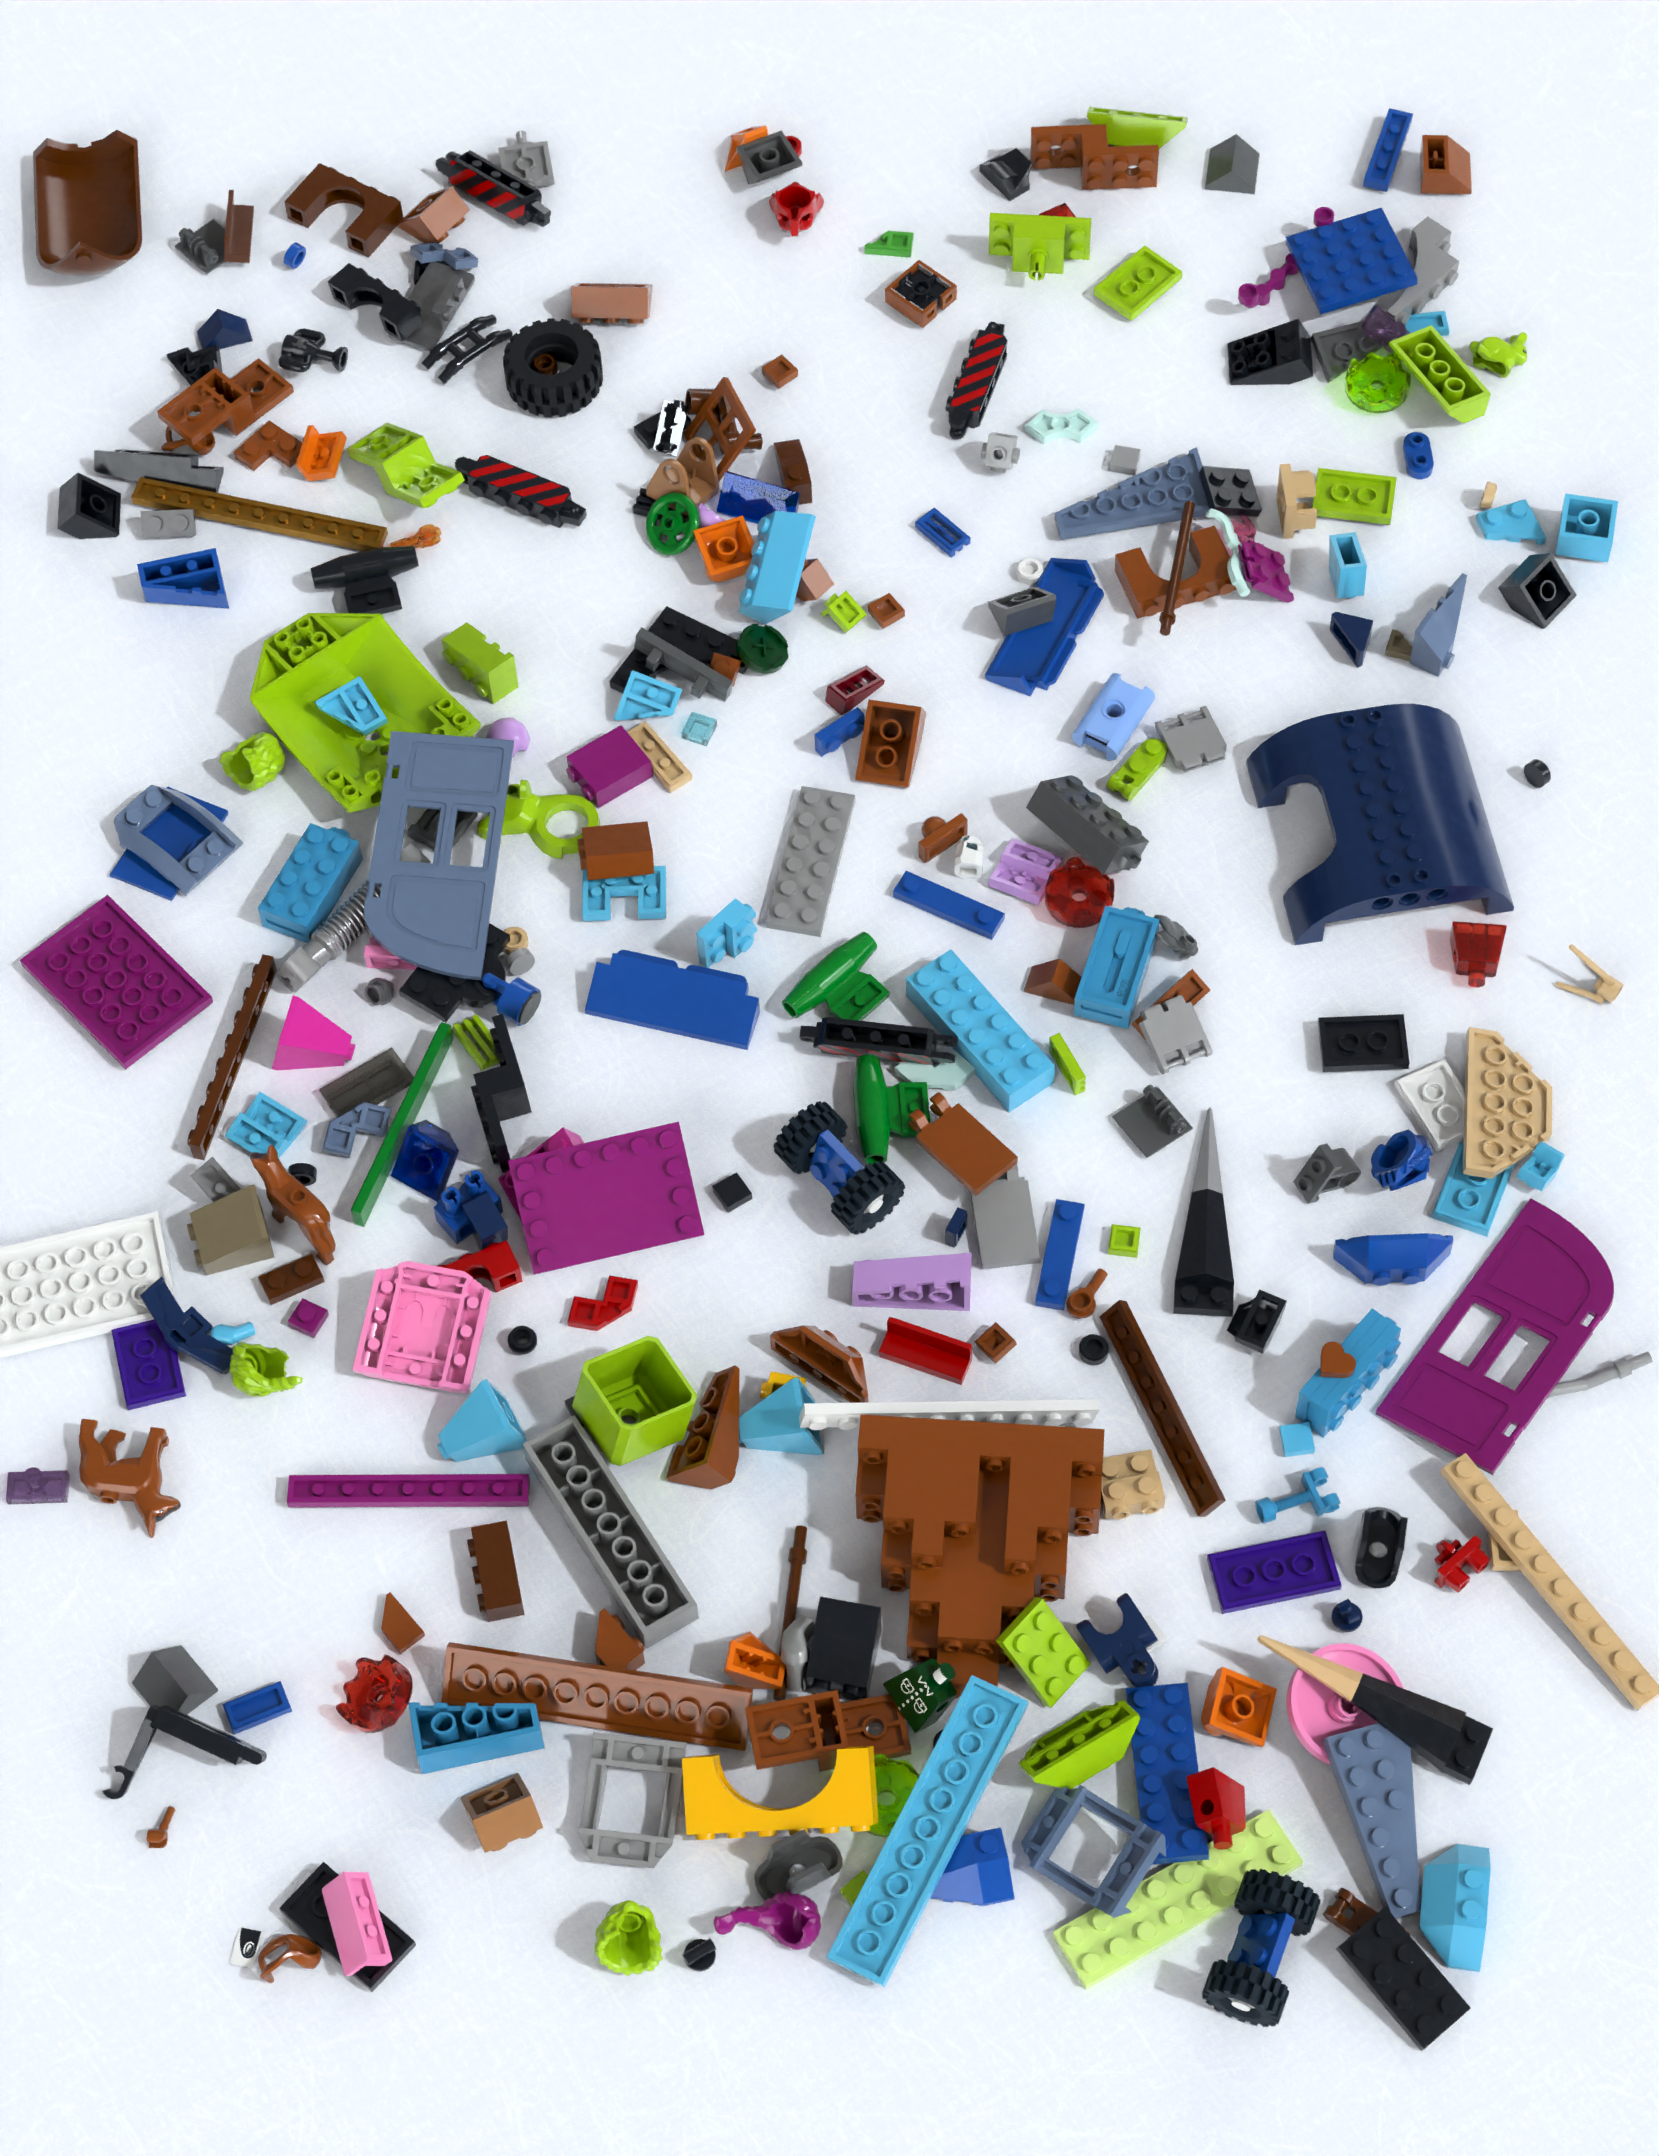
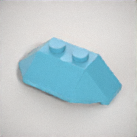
[1419,1844,1491,1972]

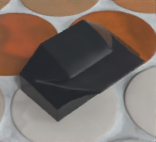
[979,148,1033,201]
[1226,1289,1287,1354]

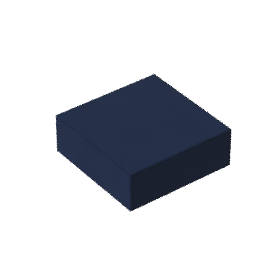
[945,1207,968,1248]

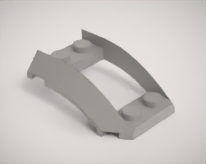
[578,1732,687,1868]

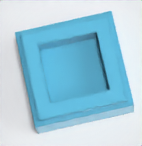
[1279,1422,1315,1457]

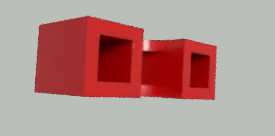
[438,1240,523,1292]

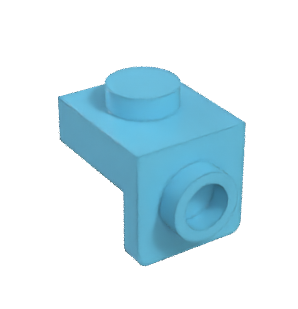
[1517,1141,1565,1192]

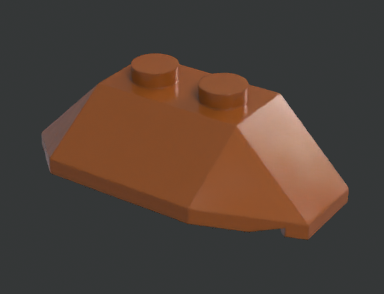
[770,1325,869,1403]

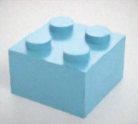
[1555,494,1618,562]

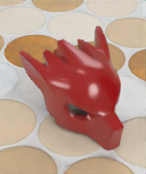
[769,182,824,236]

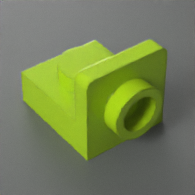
[820,591,867,633]

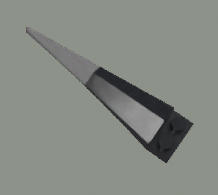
[1173,1107,1234,1317]

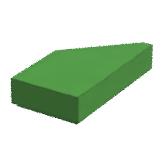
[864,231,914,258]

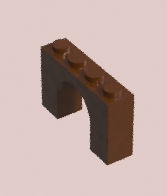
[284,163,403,258]

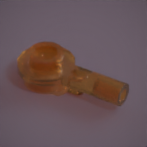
[390,524,441,548]

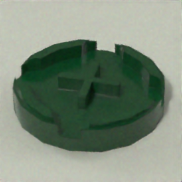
[736,624,789,674]

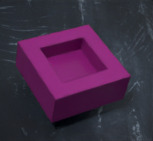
[287,1298,329,1338]

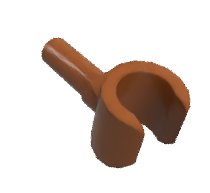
[147,1806,175,1848]

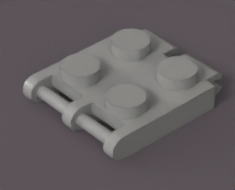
[1155,706,1227,772]
[1139,995,1213,1074]

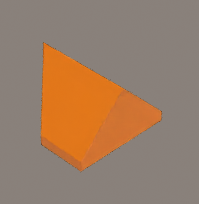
[725,125,768,172]
[724,1632,786,1689]

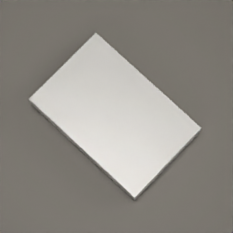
[1394,1059,1465,1152]

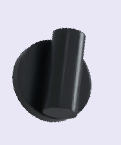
[682,1938,716,1972]

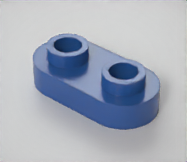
[1403,432,1434,479]

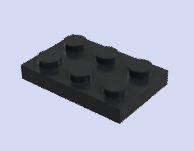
[1318,1014,1410,1072]

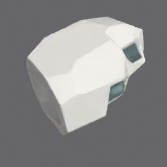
[954,835,984,878]

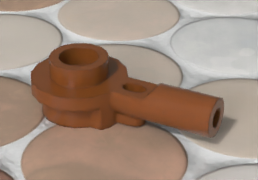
[1066,1269,1108,1319]

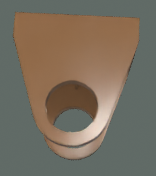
[646,437,719,517]

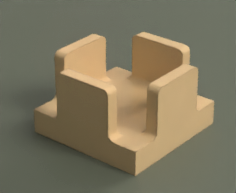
[1276,464,1317,539]

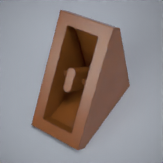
[1024,958,1081,1005]

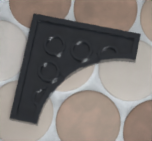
[609,606,748,693]

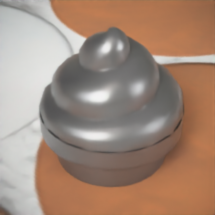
[365,978,394,1006]

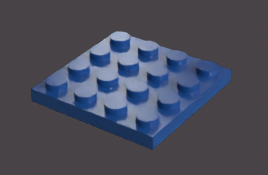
[1286,207,1417,314]

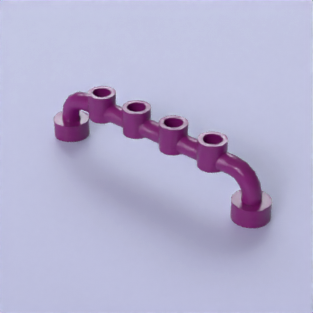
[1238,207,1334,309]

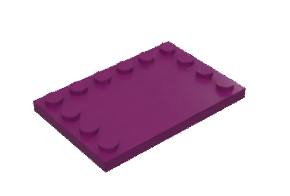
[20,895,213,1070]
[508,1122,705,1275]

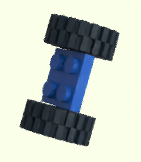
[773,1101,905,1235]
[1202,1869,1321,2027]

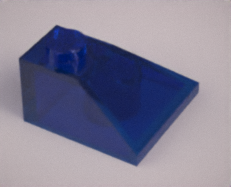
[390,1120,459,1202]

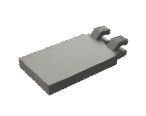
[970,1164,1040,1270]

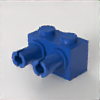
[433,1170,503,1244]

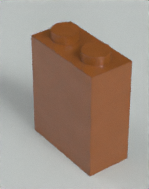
[577,821,654,880]

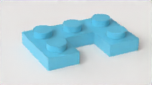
[582,866,666,921]

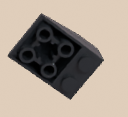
[1227,319,1313,385]

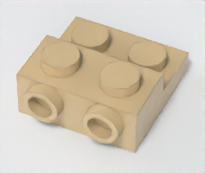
[1101,1449,1165,1520]

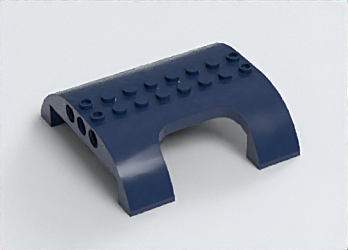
[1246,704,1514,945]

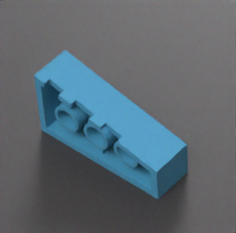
[408,1702,545,1774]

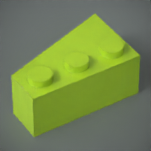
[441,622,519,704]

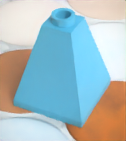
[739,1377,824,1455]
[437,1379,528,1462]

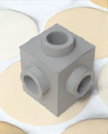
[981,432,1020,473]

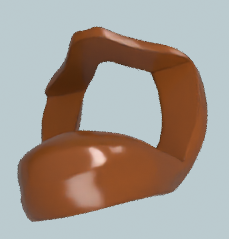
[161,426,215,455]
[258,1934,322,1983]

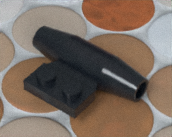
[310,546,419,614]

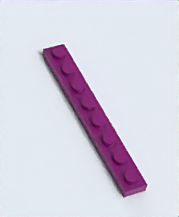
[287,1474,530,1508]

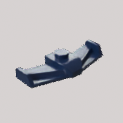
[140,1276,233,1374]

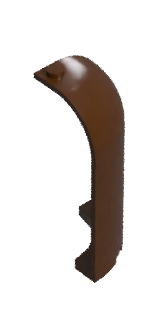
[33,130,142,276]

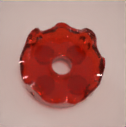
[1044,857,1115,928]
[336,1654,413,1733]

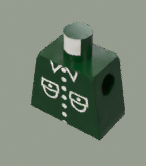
[883,1658,957,1733]

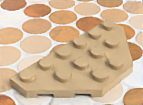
[1463,1027,1552,1179]

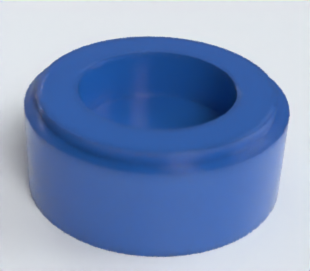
[283,242,306,269]

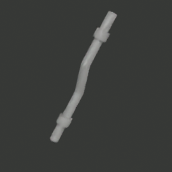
[1547,1351,1653,1399]

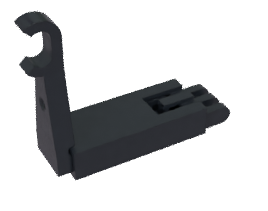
[102,1705,267,1799]

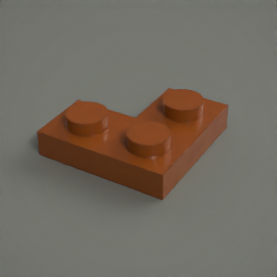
[234,420,302,471]

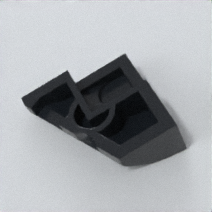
[167,345,222,386]

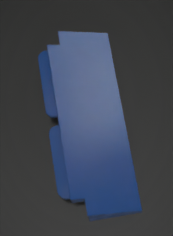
[985,558,1104,697]
[585,950,760,1050]

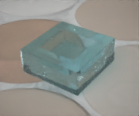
[681,712,717,746]

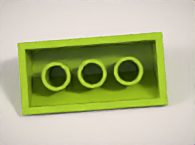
[1389,325,1491,424]

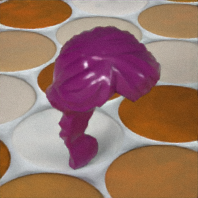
[713,1890,821,1950]

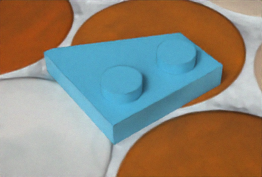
[1476,499,1546,545]
[614,670,683,721]
[315,676,388,736]

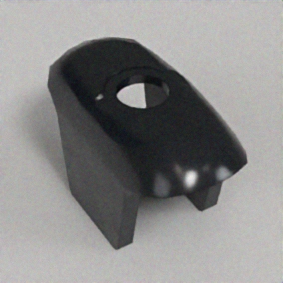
[1355,1507,1408,1588]

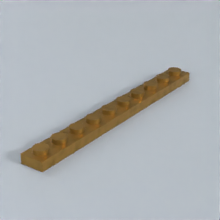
[131,477,388,551]

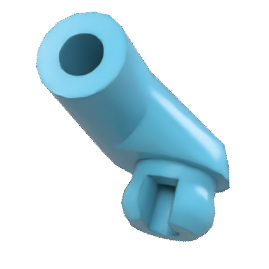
[210,1322,255,1345]

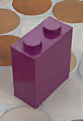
[566,725,653,808]

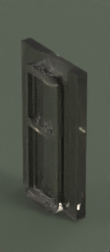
[319,1047,414,1117]

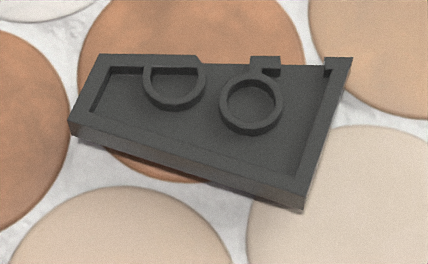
[1310,316,1392,383]

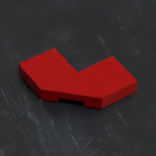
[567,1275,638,1331]

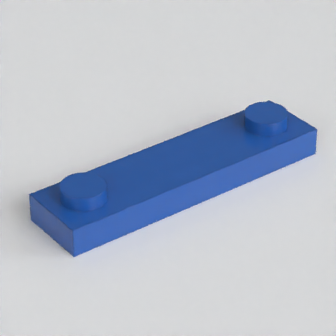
[1363,108,1413,192]
[893,871,1005,940]
[1035,1199,1085,1311]

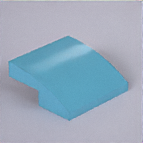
[225,1091,308,1158]

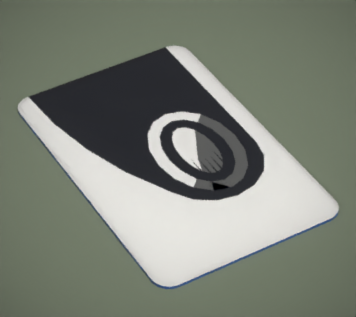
[229,1928,263,1968]

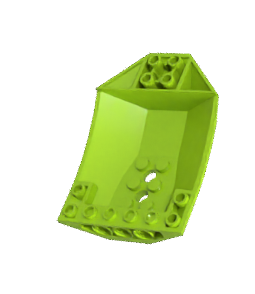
[250,613,481,813]

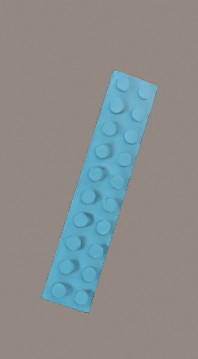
[827,1675,1029,1988]

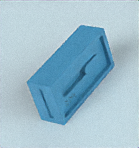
[258,823,363,943]
[1074,906,1160,1029]
[1295,1308,1401,1438]

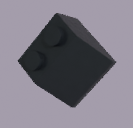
[57,473,121,539]
[1498,553,1577,629]

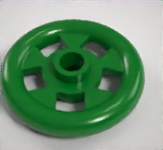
[646,492,700,555]

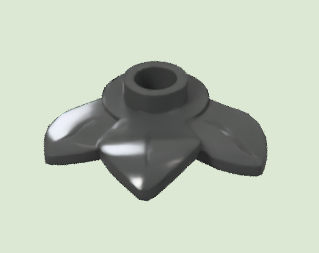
[1153,915,1198,959]

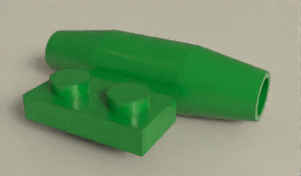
[782,932,890,1021]
[853,1054,931,1165]

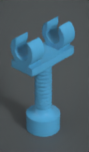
[1255,1467,1341,1524]

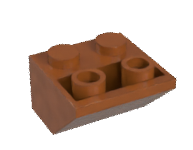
[1419,135,1472,194]

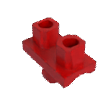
[1434,1535,1490,1593]

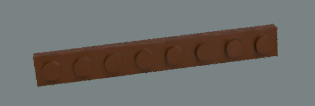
[187,954,277,1160]
[1099,1300,1226,1517]

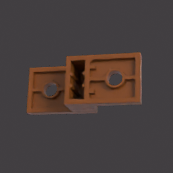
[1030,124,1159,190]
[157,358,294,446]
[745,1690,911,1772]

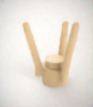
[1555,944,1624,1005]

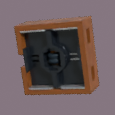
[885,260,957,328]

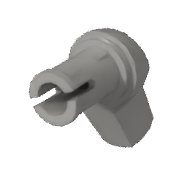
[781,1615,815,1692]

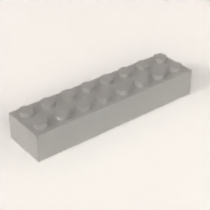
[522,1415,699,1649]

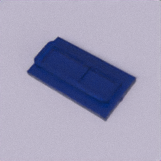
[716,471,801,524]

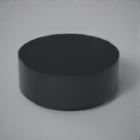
[1524,759,1551,788]
[288,1163,317,1186]
[1079,1334,1109,1365]

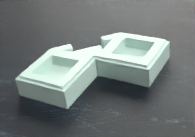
[895,1051,975,1090]

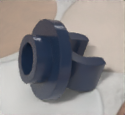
[1331,1599,1363,1632]

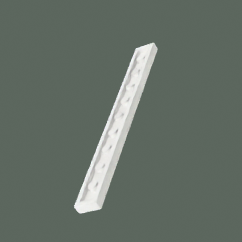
[799,1399,1099,1430]

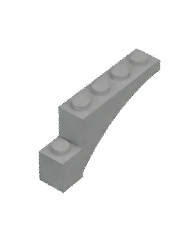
[1385,217,1459,334]

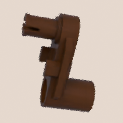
[685,388,763,454]

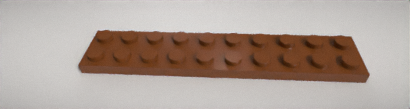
[441,1642,754,1751]

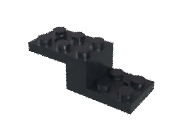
[471,1014,532,1174]

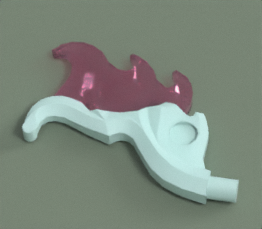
[1206,508,1264,597]

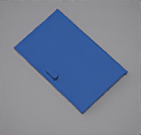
[109,787,229,901]

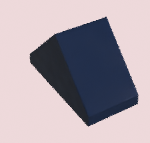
[197,309,253,349]
[1329,612,1373,668]
[460,1190,508,1251]

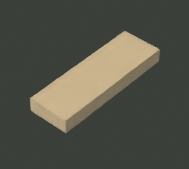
[627,721,692,793]

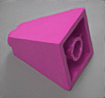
[272,995,356,1070]

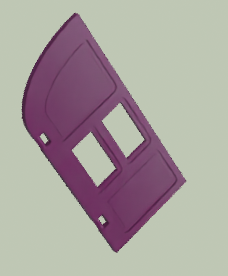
[1376,1198,1614,1475]

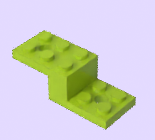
[346,422,465,508]

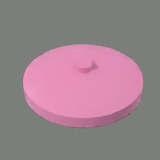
[1286,1643,1403,1765]

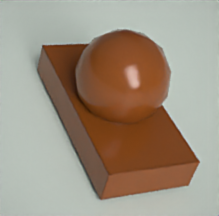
[918,813,968,863]

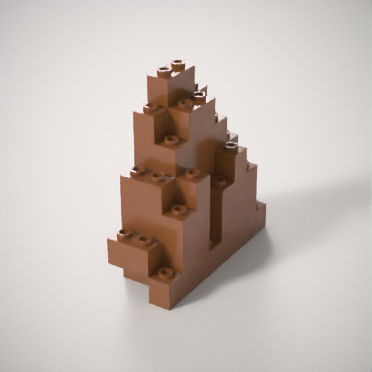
[856,1414,1105,1699]

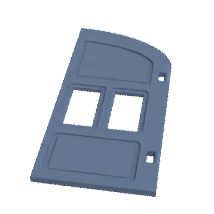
[364,731,514,980]

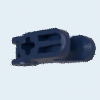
[1076,1593,1159,1687]

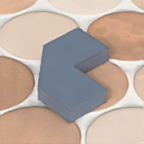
[410,243,478,270]
[322,1102,392,1158]

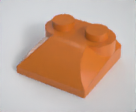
[693,516,754,582]
[1201,1667,1277,1747]

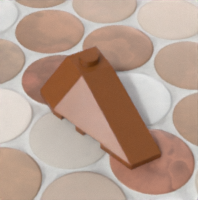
[666,1365,739,1490]

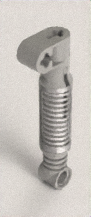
[277,842,431,992]

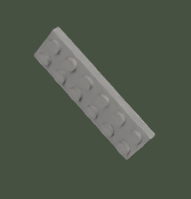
[766,786,855,937]

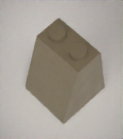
[187,1184,274,1276]

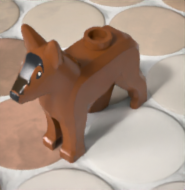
[250,1145,336,1265]
[79,1419,181,1538]

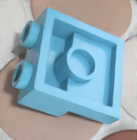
[696,898,757,968]

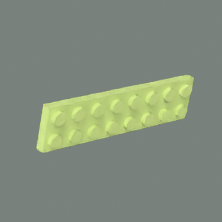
[1053,1809,1303,1989]

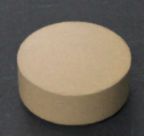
[1480,481,1497,509]
[503,927,529,954]

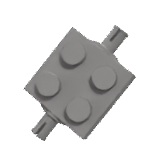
[498,130,554,187]

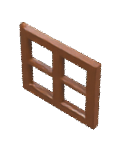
[683,377,756,482]

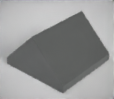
[736,130,803,184]
[1205,134,1260,194]
[988,587,1056,636]
[132,1645,218,1715]

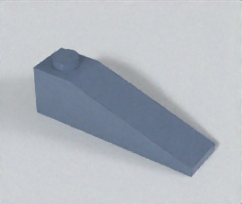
[1410,573,1467,677]

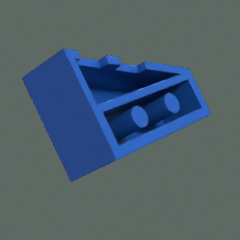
[137,548,229,609]

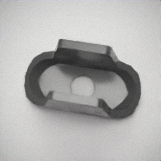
[754,1829,843,1900]

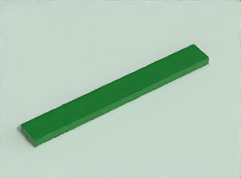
[351,1022,453,1227]

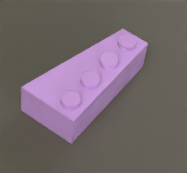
[852,1253,972,1311]

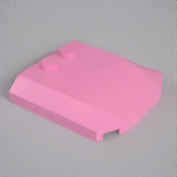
[353,1261,492,1393]

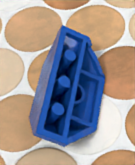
[1333,1233,1453,1286]

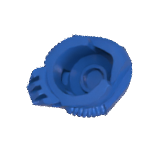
[1371,1129,1433,1191]

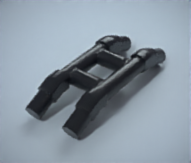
[422,315,513,384]

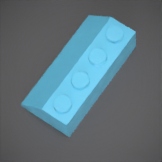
[738,511,816,625]

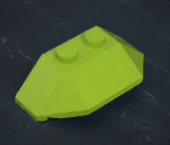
[1087,107,1188,149]
[1019,1700,1140,1789]

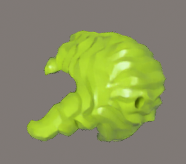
[229,1341,303,1397]

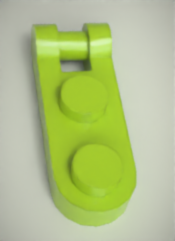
[1106,738,1167,801]

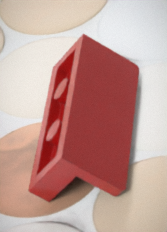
[878,1317,972,1385]

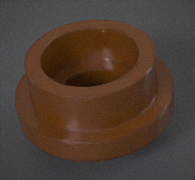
[532,354,558,375]

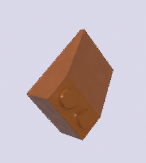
[855,699,926,788]

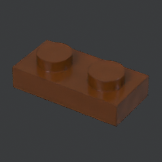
[258,1254,325,1305]

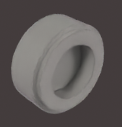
[505,948,535,975]

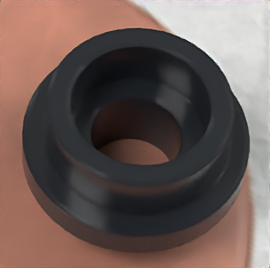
[507,1326,537,1355]

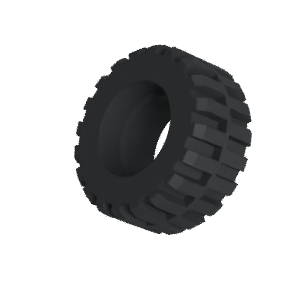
[503,318,603,418]

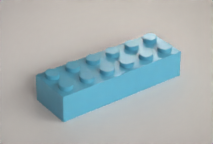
[906,949,1055,1112]

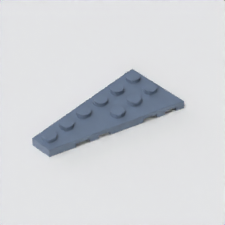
[1055,447,1210,540]
[1322,1723,1421,1919]

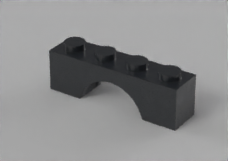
[327,263,423,342]

